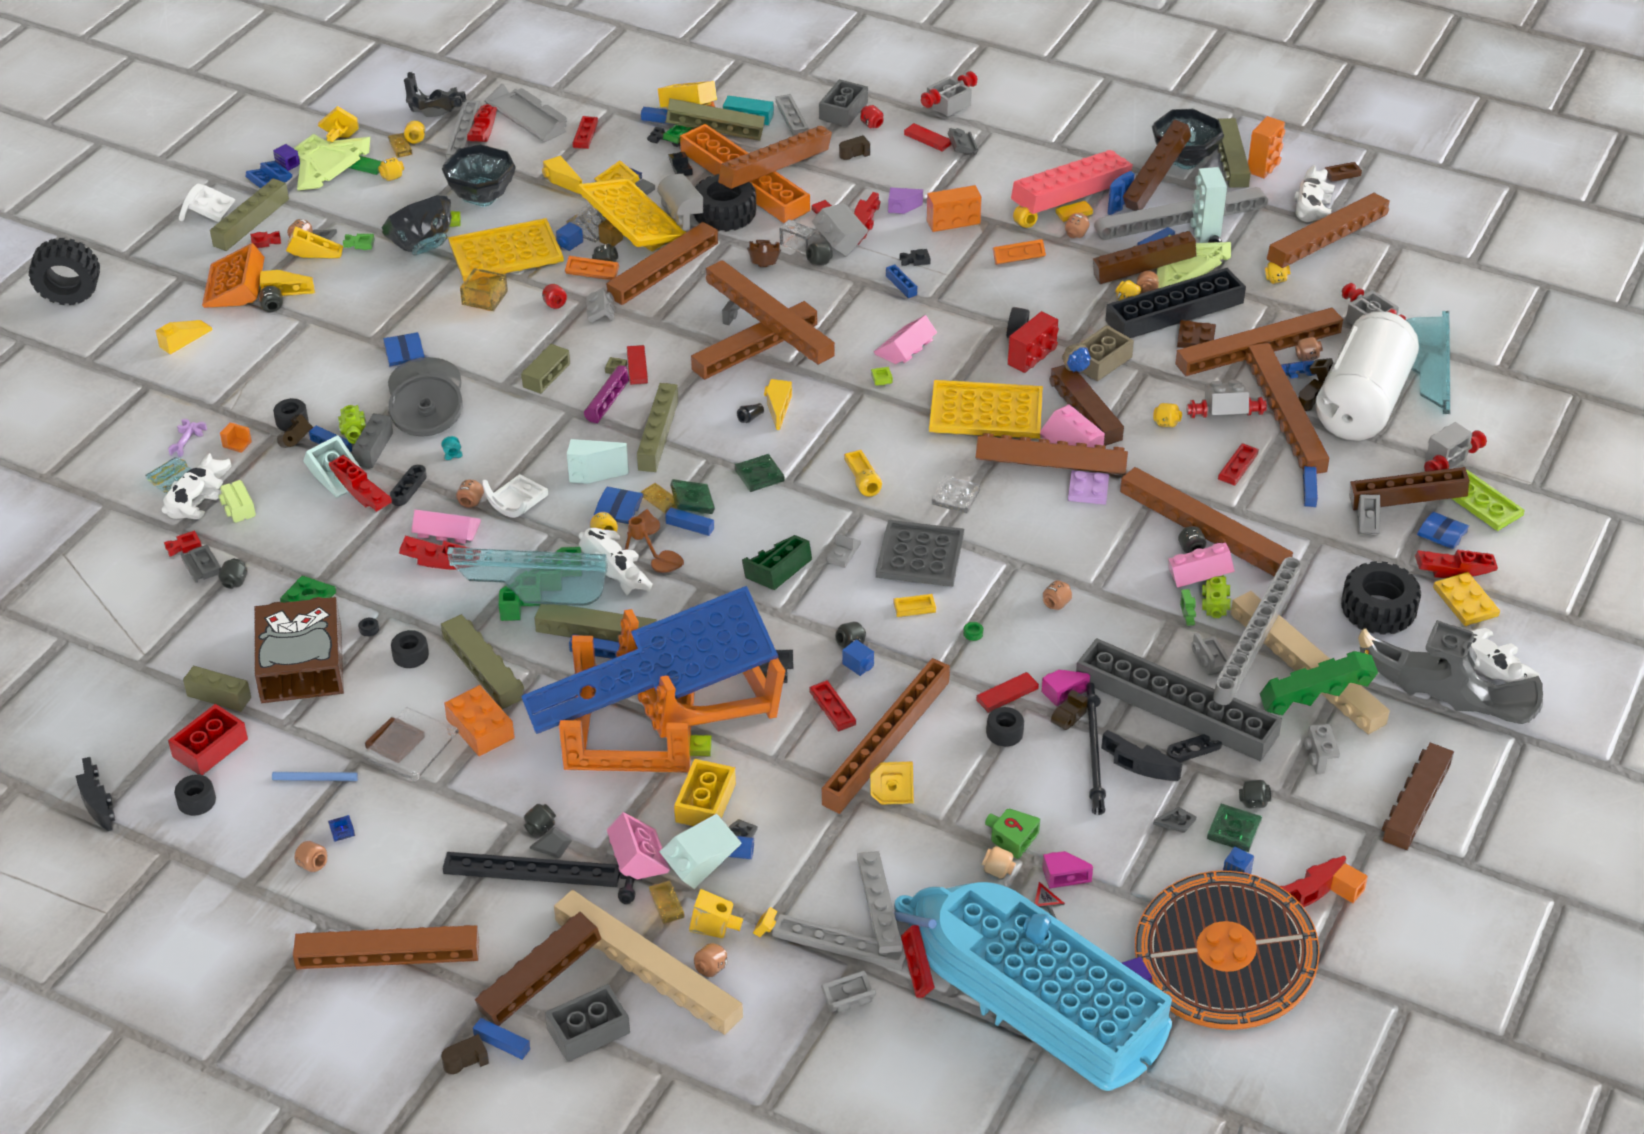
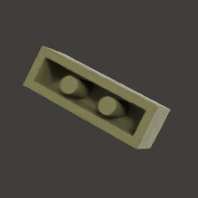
[521,344,570,394]
[183,665,251,712]

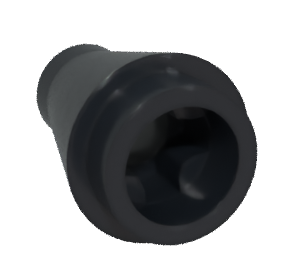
[737,403,764,423]

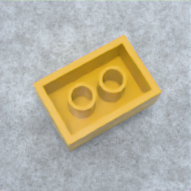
[657,81,717,110]
[674,759,736,826]

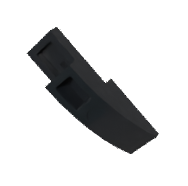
[1101,729,1183,781]
[76,757,115,831]

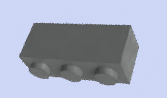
[352,413,393,468]

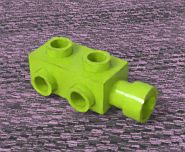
[338,405,366,444]
[1202,575,1231,619]

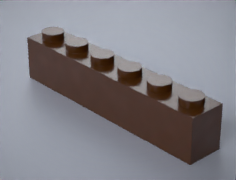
[1123,119,1191,211]
[1093,231,1196,284]
[1049,364,1124,446]
[1349,467,1470,511]
[1381,742,1454,851]
[475,912,602,1026]

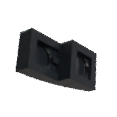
[668,152,693,176]

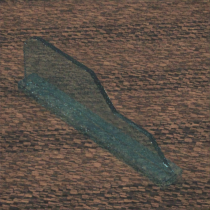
[1406,311,1450,414]
[447,547,608,606]

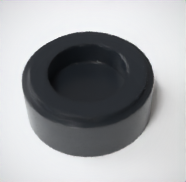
[358,617,379,637]

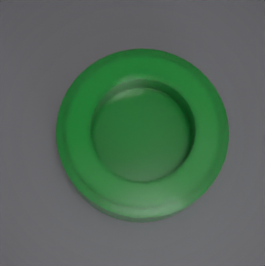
[963,622,984,641]

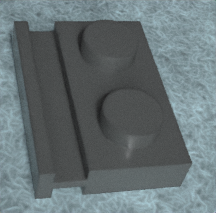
[947,128,978,155]
[181,545,221,583]

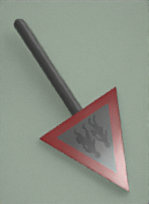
[1034,882,1065,919]

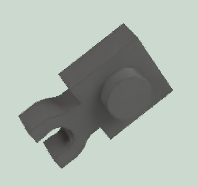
[722,300,740,325]

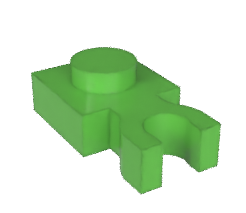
[343,233,375,250]
[1180,589,1196,626]

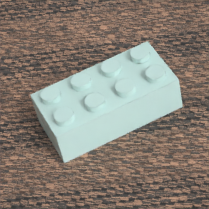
[1190,167,1227,243]

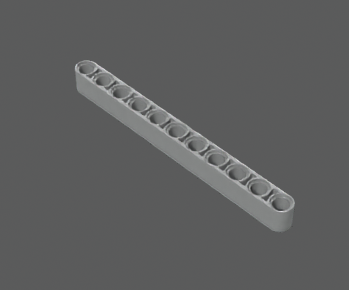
[1094,187,1268,240]
[1213,557,1301,705]

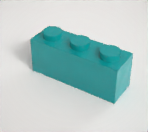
[723,95,774,125]

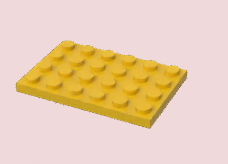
[576,178,686,247]
[448,218,564,281]
[929,380,1043,439]

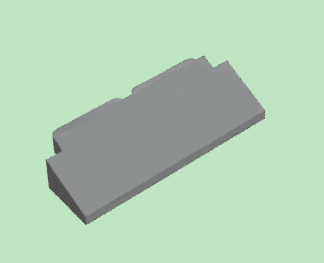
[484,83,567,143]

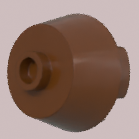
[747,240,781,267]

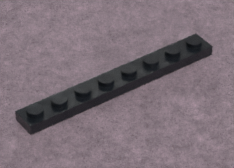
[442,852,620,887]

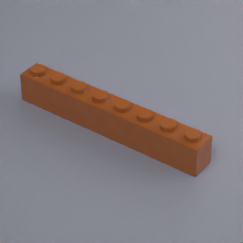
[606,222,718,305]
[691,301,817,380]
[975,433,1128,475]
[293,925,480,969]

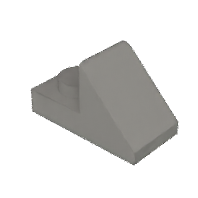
[1357,495,1380,534]
[827,534,861,568]

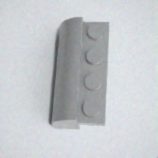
[657,174,703,231]

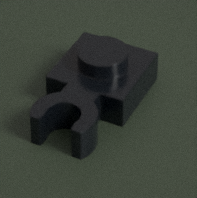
[899,249,931,266]

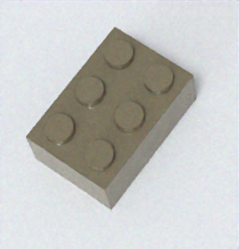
[1079,325,1134,382]

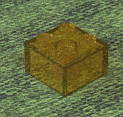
[460,268,508,311]

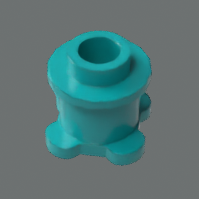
[441,436,463,460]

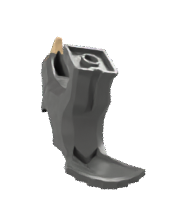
[1358,620,1543,724]

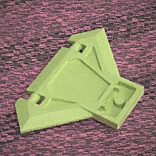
[294,134,371,191]
[1157,235,1231,288]

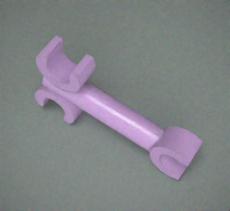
[168,419,207,457]

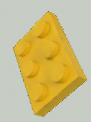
[1433,572,1500,626]

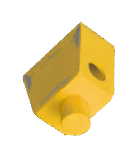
[689,889,744,938]

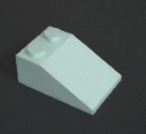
[303,435,360,498]
[567,439,629,484]
[659,814,742,889]

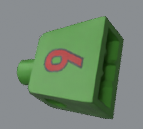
[985,808,1040,860]

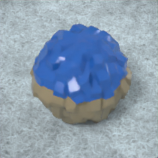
[1062,343,1091,372]

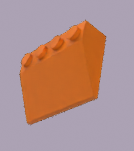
[202,243,265,308]

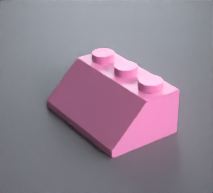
[874,315,937,364]
[1040,404,1105,448]
[411,510,481,544]
[1168,543,1235,588]
[607,812,670,880]

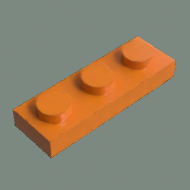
[992,239,1046,265]
[565,256,619,280]

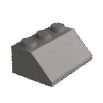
[812,203,869,256]

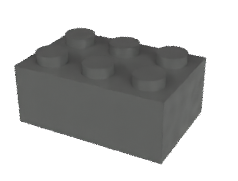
[819,79,868,127]
[545,984,630,1062]

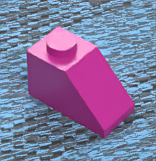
[1041,669,1090,707]
[1042,851,1093,889]

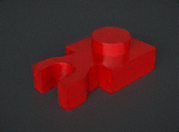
[250,231,281,248]
[164,530,202,557]

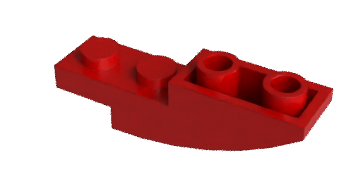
[467,104,497,142]
[854,192,881,245]
[328,455,392,512]
[399,535,481,570]
[1415,549,1498,578]
[1280,855,1347,907]

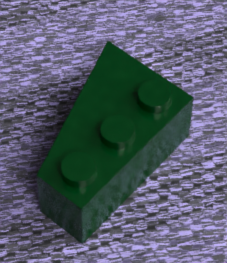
[742,535,812,590]

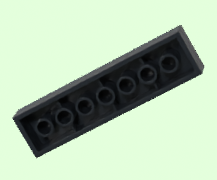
[1105,267,1246,338]

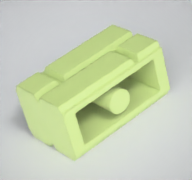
[218,480,256,523]

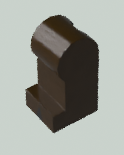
[839,135,871,160]
[1309,358,1333,383]
[1298,379,1323,411]
[277,414,313,448]
[1051,690,1088,730]
[441,1034,489,1074]

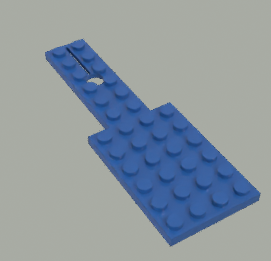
[521,586,778,734]

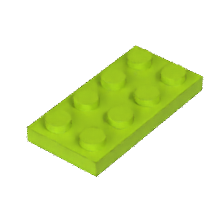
[1451,470,1525,531]

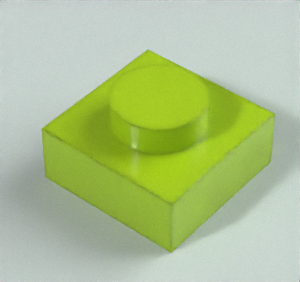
[449,211,461,227]
[871,367,893,386]
[690,735,712,757]

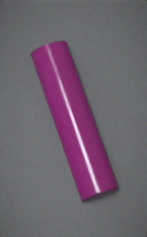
[584,365,629,424]

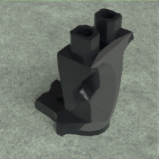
[404,72,467,117]

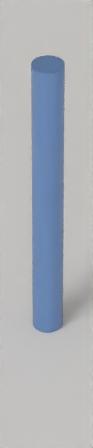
[272,772,358,781]
[894,911,937,928]

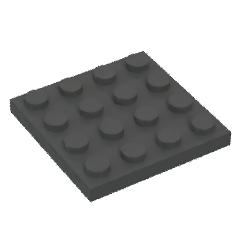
[876,520,965,587]

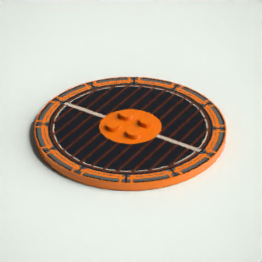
[1135,871,1319,1030]

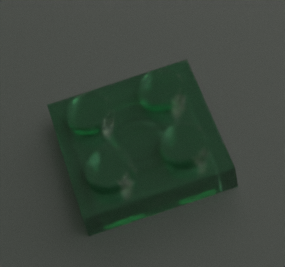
[735,454,785,492]
[670,479,715,514]
[1207,804,1262,852]

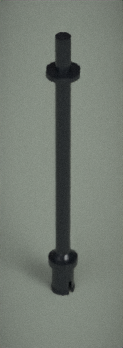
[1085,683,1106,815]

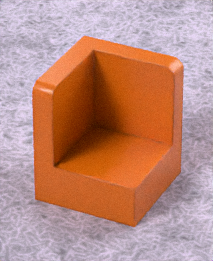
[220,422,252,453]
[1331,863,1368,903]

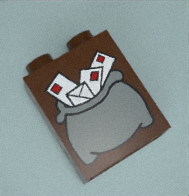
[254,597,344,704]

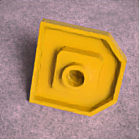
[318,106,359,142]
[870,761,914,805]

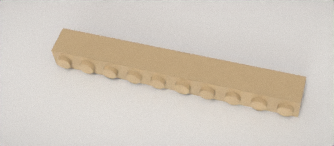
[1231,591,1390,735]
[554,889,743,1035]

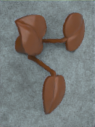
[624,509,684,573]

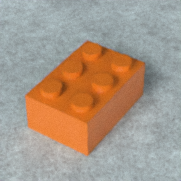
[1248,116,1286,179]
[926,185,982,232]
[444,685,515,756]

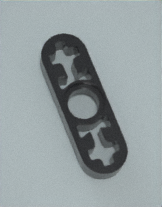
[390,465,427,506]
[1166,734,1222,763]

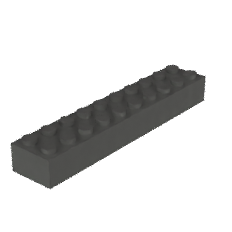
[1076,638,1282,762]

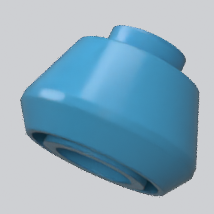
[1023,914,1051,945]

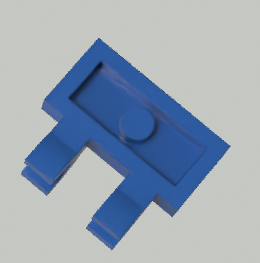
[1281,360,1316,379]

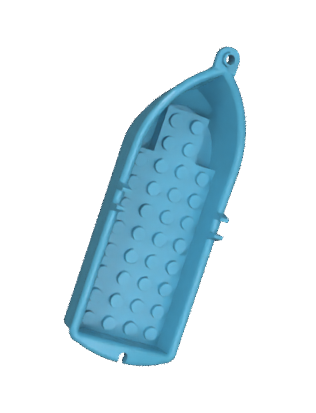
[894,882,1172,1091]

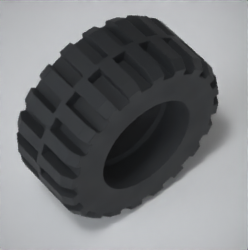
[693,174,756,232]
[28,238,100,305]
[1341,561,1421,635]

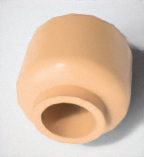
[981,846,1016,879]

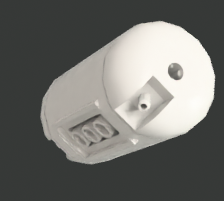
[1315,312,1419,441]

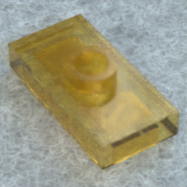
[388,133,412,158]
[641,483,681,514]
[649,880,685,924]

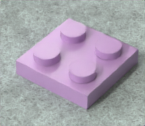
[1068,470,1109,505]

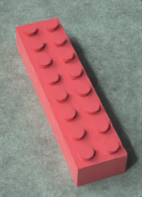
[1011,150,1133,214]

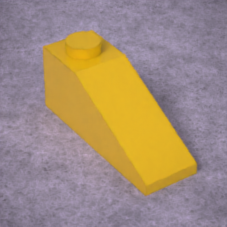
[542,155,582,194]
[286,226,343,258]
[260,270,315,296]
[155,320,212,354]
[764,379,792,430]

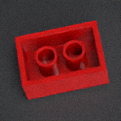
[1008,311,1059,373]
[168,704,248,775]

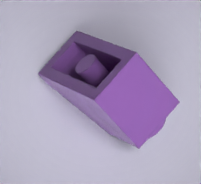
[888,187,923,214]

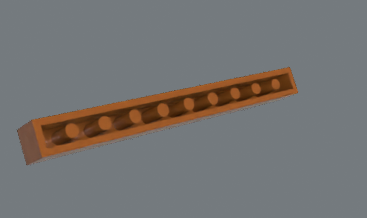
[718,126,832,189]
[1267,192,1390,268]
[706,260,835,365]
[1175,307,1343,377]
[1245,343,1330,474]
[1120,467,1293,577]
[822,658,950,814]

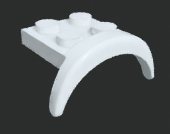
[179,183,236,222]
[482,474,548,518]

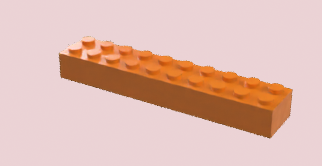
[680,124,810,224]

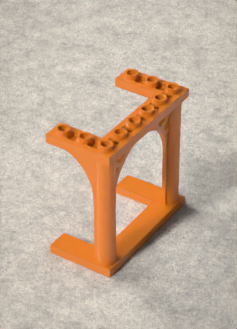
[616,609,785,738]
[559,635,695,773]

